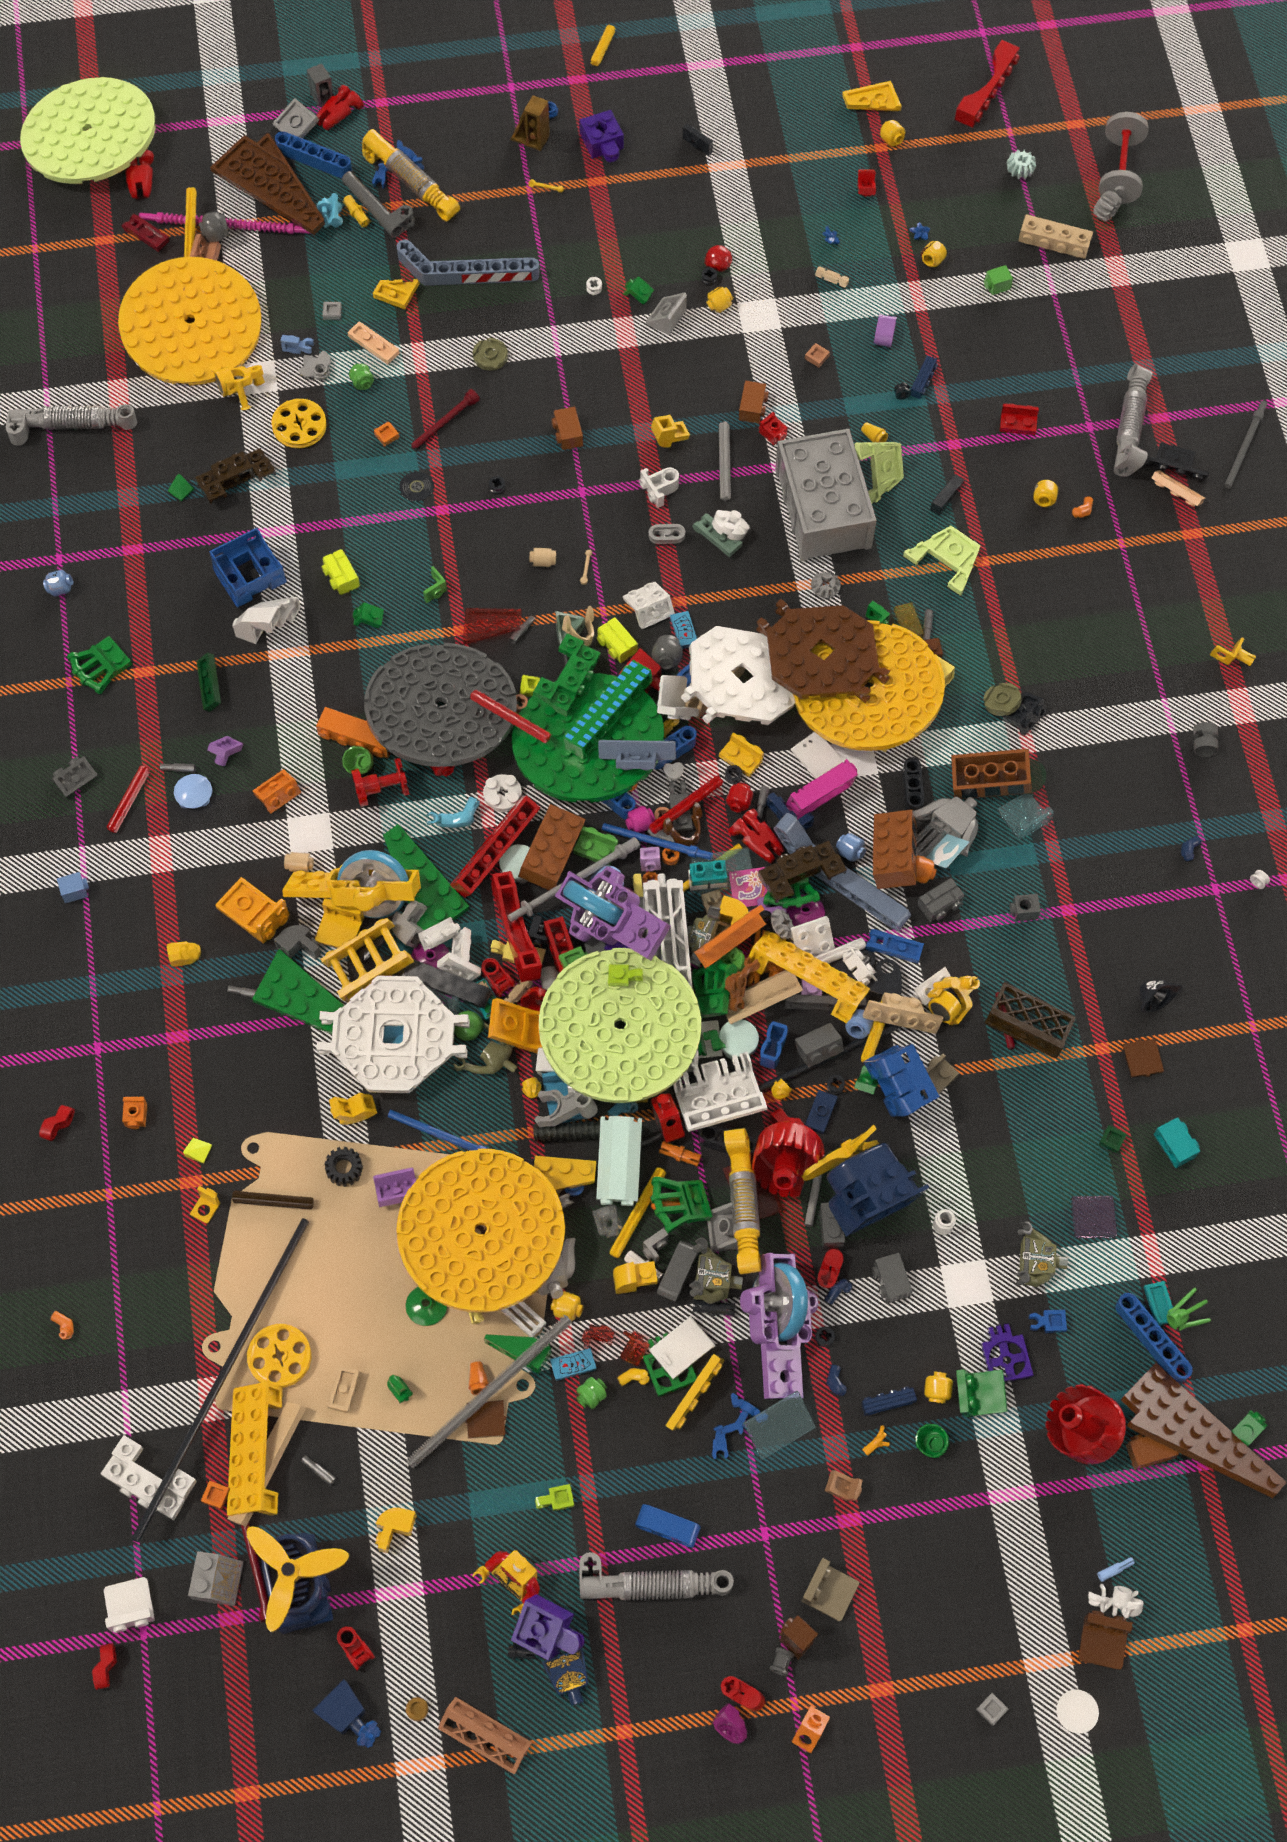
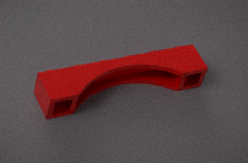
[955,40,1020,128]
[491,871,542,982]

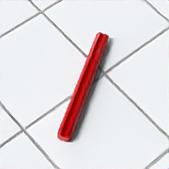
[470,690,551,743]
[649,775,723,834]

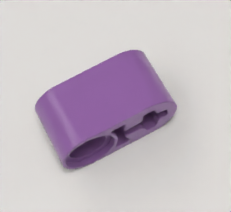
[874,314,897,347]

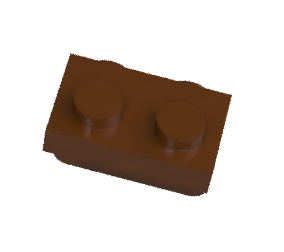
[1078,1611,1133,1670]

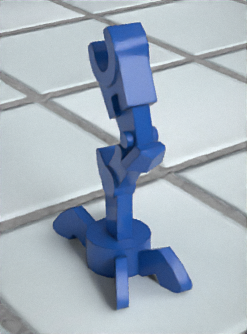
[372,140,424,188]
[712,1393,768,1460]

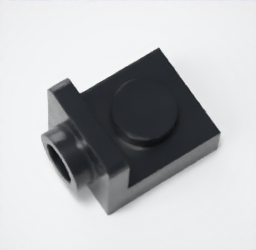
[528,915,548,948]

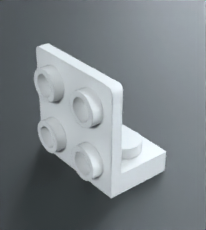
[623,582,675,629]

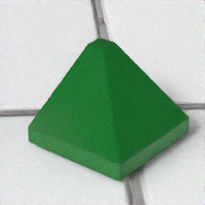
[168,474,194,502]

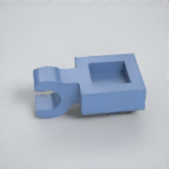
[281,335,314,354]

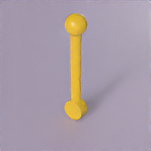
[528,179,564,193]

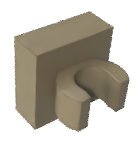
[700,889,723,914]

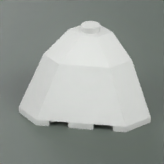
[233,597,301,644]

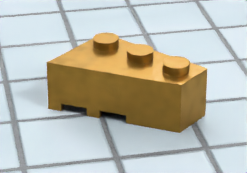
[510,96,550,151]

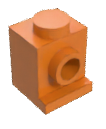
[122,1097,147,1129]

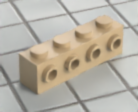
[1018,214,1093,259]

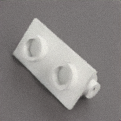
[418,917,460,951]
[842,946,877,986]
[913,967,951,1006]

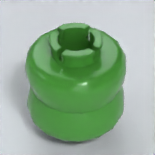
[349,363,374,390]
[576,1377,607,1409]

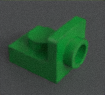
[854,1065,879,1094]

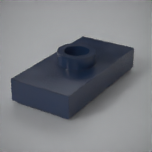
[805,1090,837,1134]

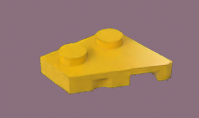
[373,279,419,309]

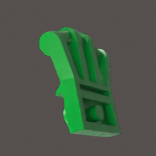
[67,636,132,694]
[763,878,820,908]
[691,960,737,1018]
[651,1177,713,1234]

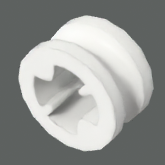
[586,277,602,295]
[1250,870,1270,889]

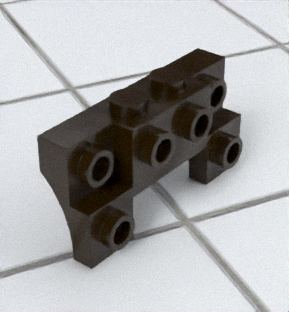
[195,448,276,504]
[758,841,847,903]

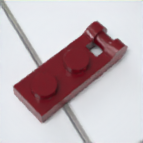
[122,214,170,251]

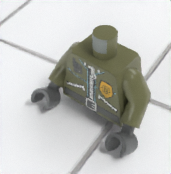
[687,906,730,967]
[1015,1221,1068,1287]
[689,1237,743,1304]

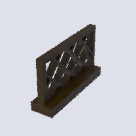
[984,982,1076,1059]

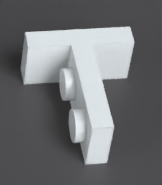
[437,927,481,981]

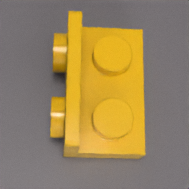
[719,733,764,777]

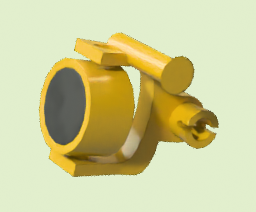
[214,365,265,410]
[927,976,980,1025]

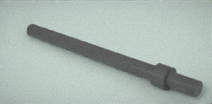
[1224,401,1267,489]

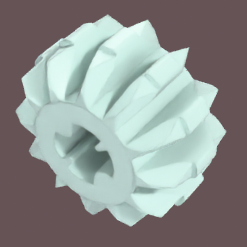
[1007,149,1036,179]

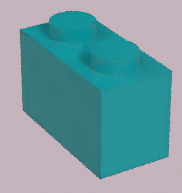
[1154,1117,1200,1168]

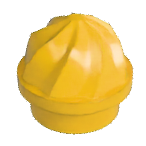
[522,1077,542,1098]
[771,1079,792,1100]

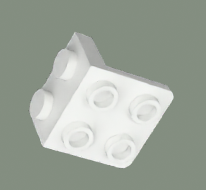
[657,675,699,720]
[104,1577,155,1633]

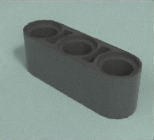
[657,1240,698,1302]

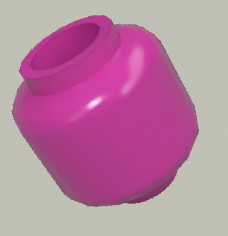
[625,806,655,833]

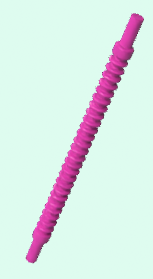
[139,212,311,234]

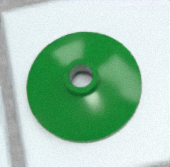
[405,1287,447,1326]

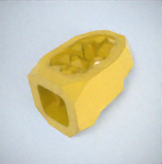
[167,941,201,966]

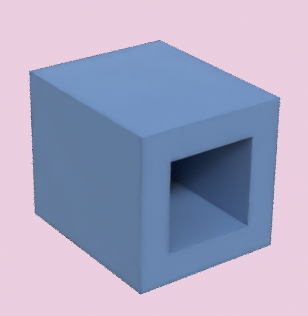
[57,872,89,903]

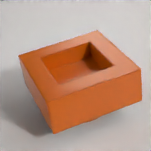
[374,421,399,446]
[201,1481,230,1510]

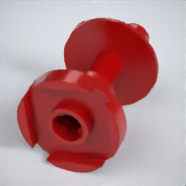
[351,758,409,807]

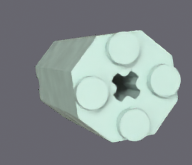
[596,1116,642,1206]

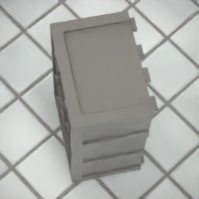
[775,429,877,561]

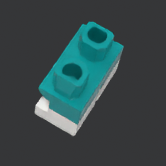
[688,860,727,891]

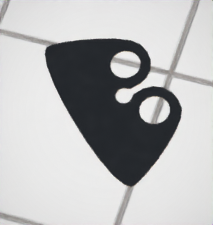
[833,950,902,996]

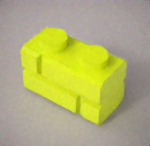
[321,549,360,595]
[597,617,638,663]

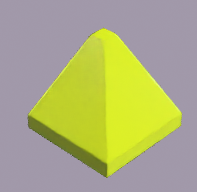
[519,675,540,697]
[183,1138,212,1164]

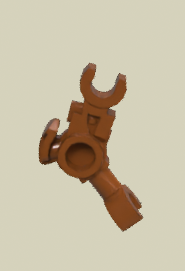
[725,957,760,1012]

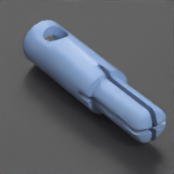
[1097,1557,1135,1582]

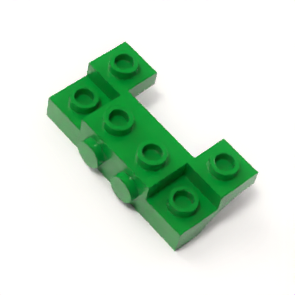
[533,633,600,716]

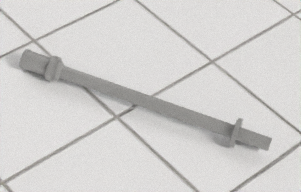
[508,837,640,922]

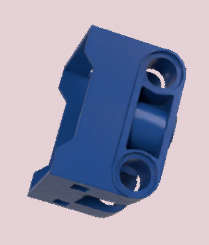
[209,528,287,608]
[864,1044,940,1116]

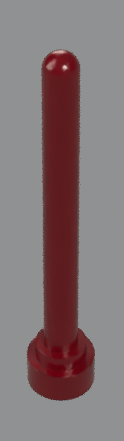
[411,389,480,449]
[241,1522,269,1623]

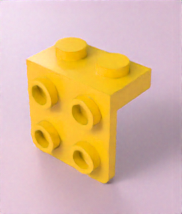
[315,898,364,948]

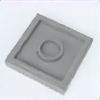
[272,98,319,139]

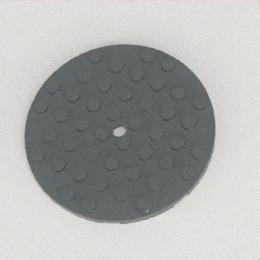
[364,643,517,767]

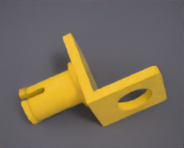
[1210,637,1256,666]

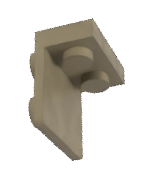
[801,1558,859,1622]

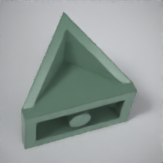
[555,611,585,654]

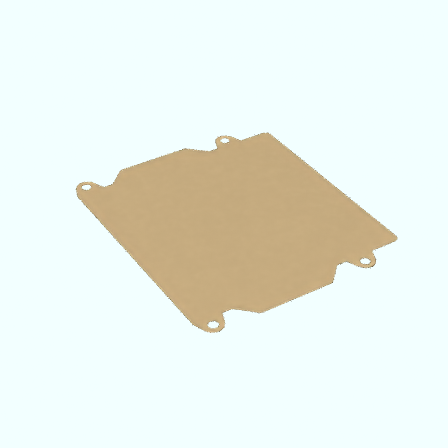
[202,1132,563,1445]

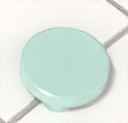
[499,844,530,884]
[719,1019,759,1059]

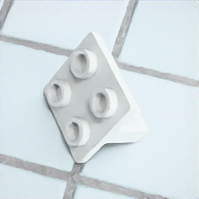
[788,916,835,957]

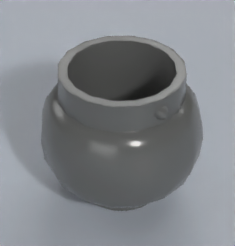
[199,212,229,242]
[651,635,683,669]

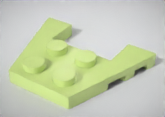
[855,442,904,503]
[903,526,980,596]

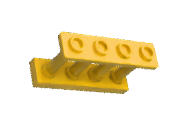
[321,918,414,1003]

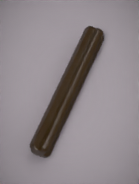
[232,1191,314,1209]

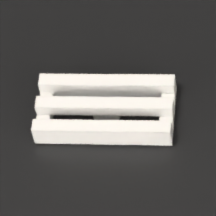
[502,1301,546,1337]

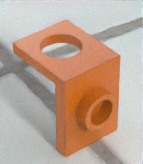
[792,1706,830,1753]

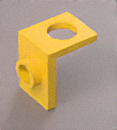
[190,1186,221,1224]

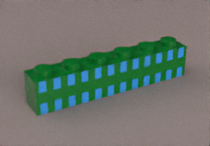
[564,660,653,759]

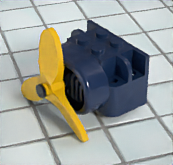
[801,1125,930,1237]
[247,1527,349,1634]

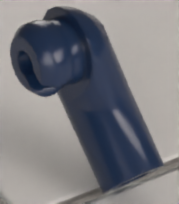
[1181,835,1202,861]
[824,1279,852,1305]
[826,1365,847,1396]

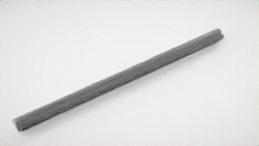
[406,1315,572,1468]

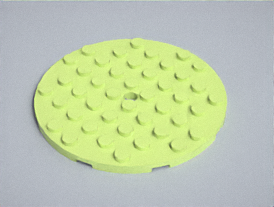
[20,77,156,184]
[539,948,701,1103]

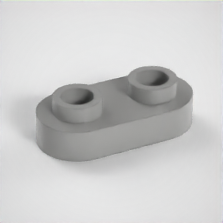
[649,524,685,544]

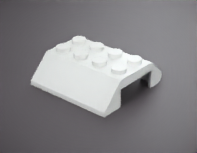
[673,1052,768,1132]

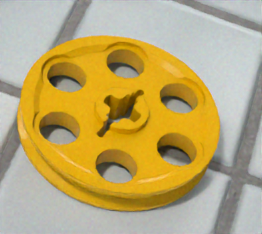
[272,399,326,448]
[247,1324,311,1388]

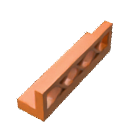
[694,905,766,968]

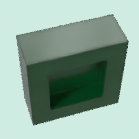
[1099,1125,1127,1153]

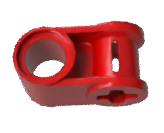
[482,958,516,998]
[337,1627,375,1671]

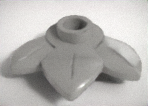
[298,351,331,380]

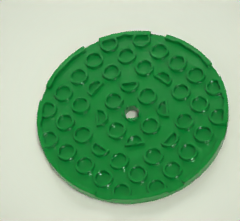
[512,673,664,803]

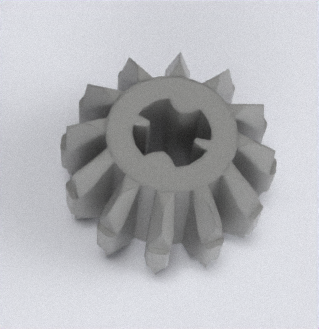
[1093,190,1122,222]

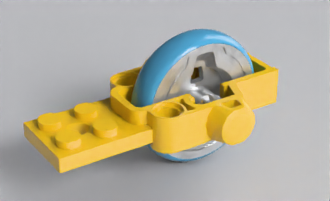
[282,850,421,919]

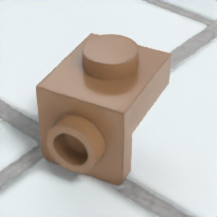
[825,1470,863,1501]

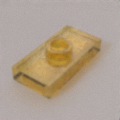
[894,602,924,637]

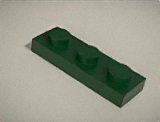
[197,653,221,712]

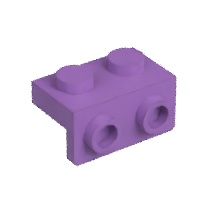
[373,1167,416,1207]

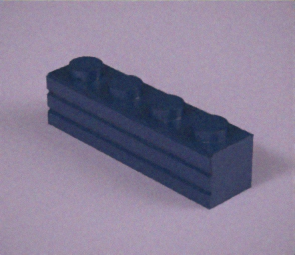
[910,355,938,399]
[861,1387,917,1416]

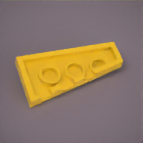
[665,1354,725,1431]

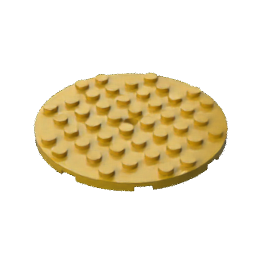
[118,257,262,385]
[793,620,945,751]
[396,1149,565,1313]

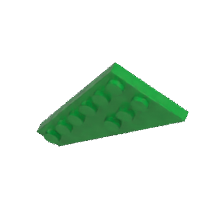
[383,824,469,930]
[252,949,344,1035]

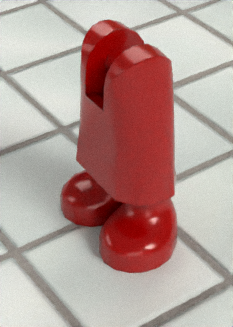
[316,85,364,131]
[125,150,154,199]
[728,808,785,864]

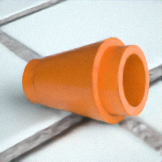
[469,1361,489,1395]

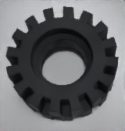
[324,1147,363,1187]

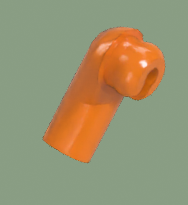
[1072,497,1093,518]

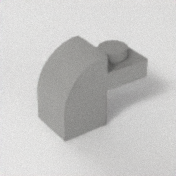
[392,900,427,948]

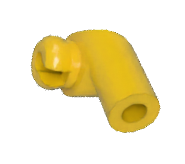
[617,1368,650,1386]

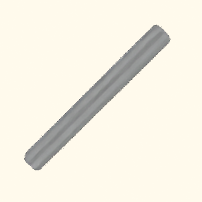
[719,421,731,501]

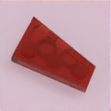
[463,608,522,645]

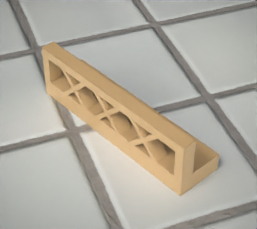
[726,970,803,1024]

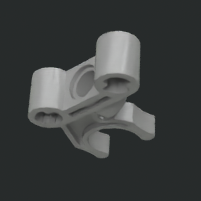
[535,1086,598,1128]

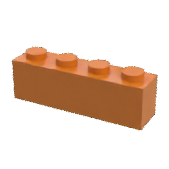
[316,707,391,758]

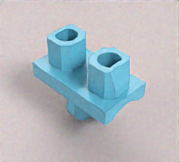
[317,193,343,228]

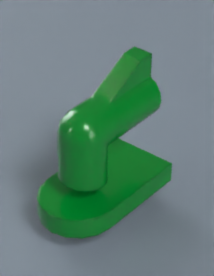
[698,1029,726,1056]
[387,1375,413,1404]

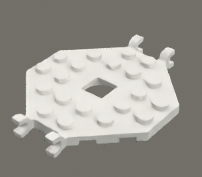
[681,626,795,725]
[317,976,470,1093]

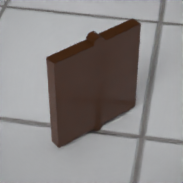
[1123,1039,1164,1078]
[465,1400,507,1439]

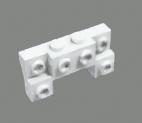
[101,1435,197,1520]

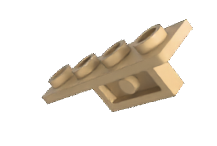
[863,992,944,1034]

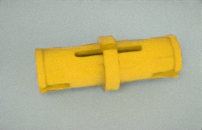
[343,195,370,228]

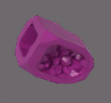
[712,1703,747,1744]

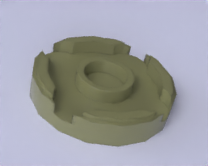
[473,338,508,371]
[984,683,1022,716]

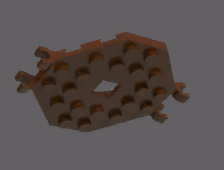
[756,599,890,703]

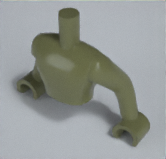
[453,1016,518,1074]

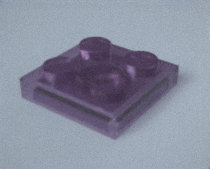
[1071,1196,1117,1238]

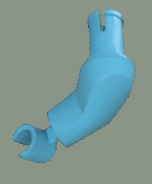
[426,797,480,828]

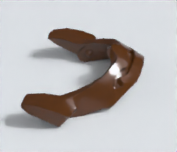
[663,802,702,847]

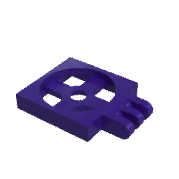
[981,1324,1033,1383]

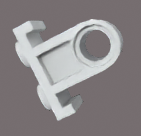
[639,467,679,508]

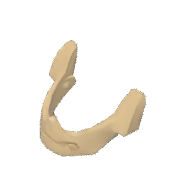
[562,606,594,647]

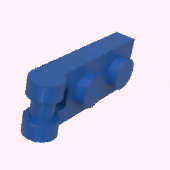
[865,929,924,964]

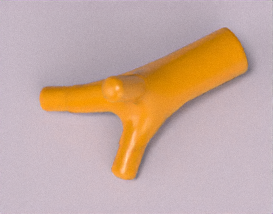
[862,1426,890,1456]

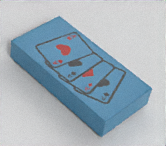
[670,611,697,649]
[550,1348,596,1381]

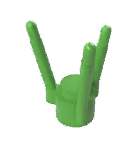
[1166,1288,1211,1331]

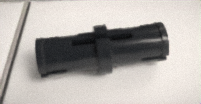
[693,1299,736,1317]

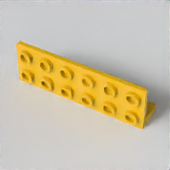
[748,931,870,1023]
[227,1382,283,1516]

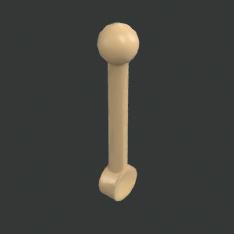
[580,550,592,585]

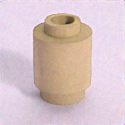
[529,548,556,567]
[284,852,314,872]

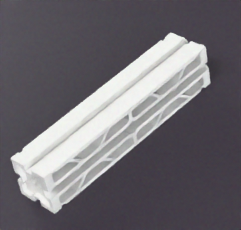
[643,874,699,1072]

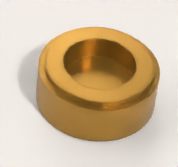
[406,1697,428,1721]

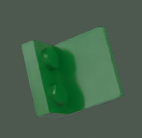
[956,1369,1008,1417]

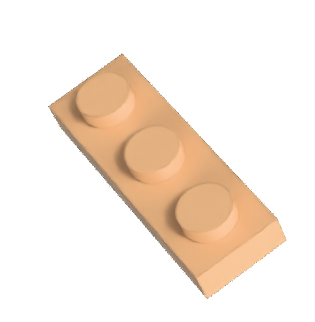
[347,321,400,365]
[1152,470,1205,506]

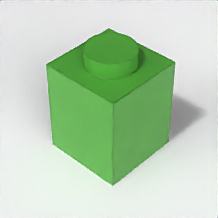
[984,265,1013,295]

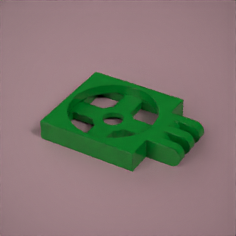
[643,1333,697,1397]

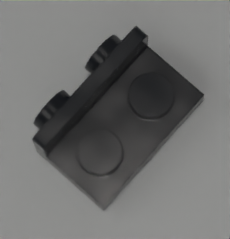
[1002,691,1047,736]

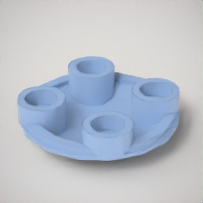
[174,774,212,809]

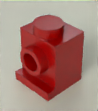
[759,412,788,445]

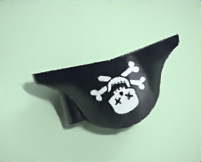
[1140,979,1183,1013]

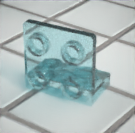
[998,793,1054,840]

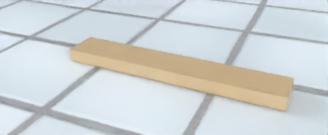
[227,1401,305,1527]

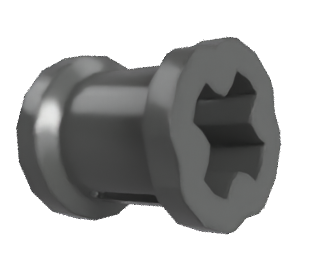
[769,1648,794,1676]

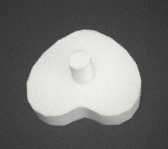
[663,762,684,781]

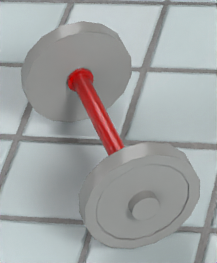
[1099,112,1149,204]

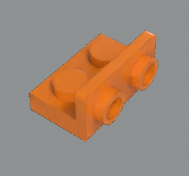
[253,769,301,813]

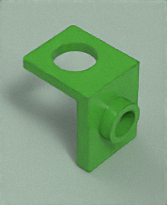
[423,566,447,603]

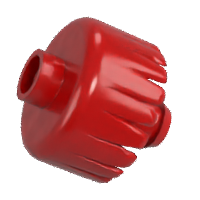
[752,1121,825,1198]
[1045,1384,1126,1464]

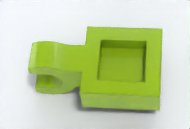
[608,964,643,987]
[535,1484,574,1511]

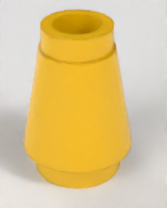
[861,422,888,442]

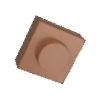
[805,343,830,368]

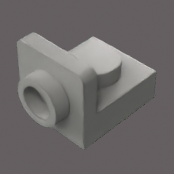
[642,1228,668,1263]

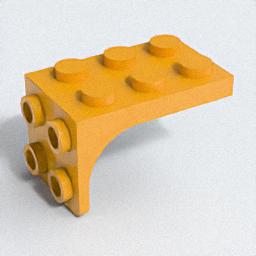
[215,877,289,944]
[488,998,542,1054]

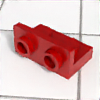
[999,404,1039,435]

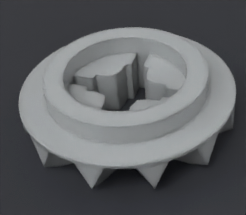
[811,570,841,598]
[771,909,794,939]

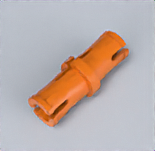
[659,1141,702,1167]

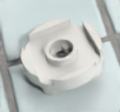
[712,510,749,540]
[483,774,522,812]

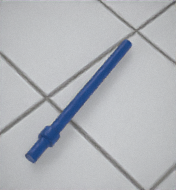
[602,823,713,860]
[388,1110,488,1151]

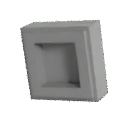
[323,302,342,320]
[976,1693,1008,1726]

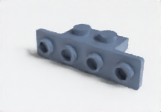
[598,740,676,771]

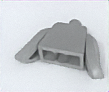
[913,797,978,857]
[537,1238,576,1299]

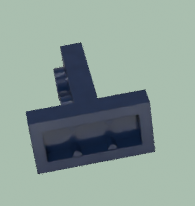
[766,792,814,846]

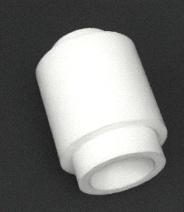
[933,1209,956,1235]

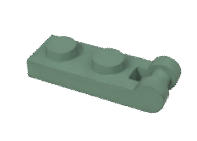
[692,513,742,557]

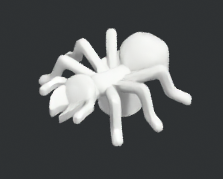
[1088,1584,1144,1618]

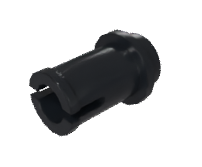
[508,1642,535,1661]

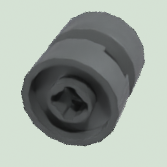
[1193,722,1219,757]

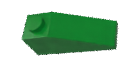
[484,1334,552,1374]

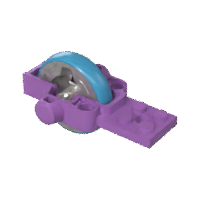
[555,866,671,960]
[740,1253,818,1399]

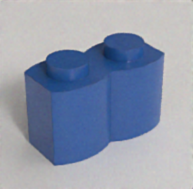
[759,1021,788,1070]

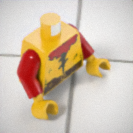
[473,1550,540,1615]

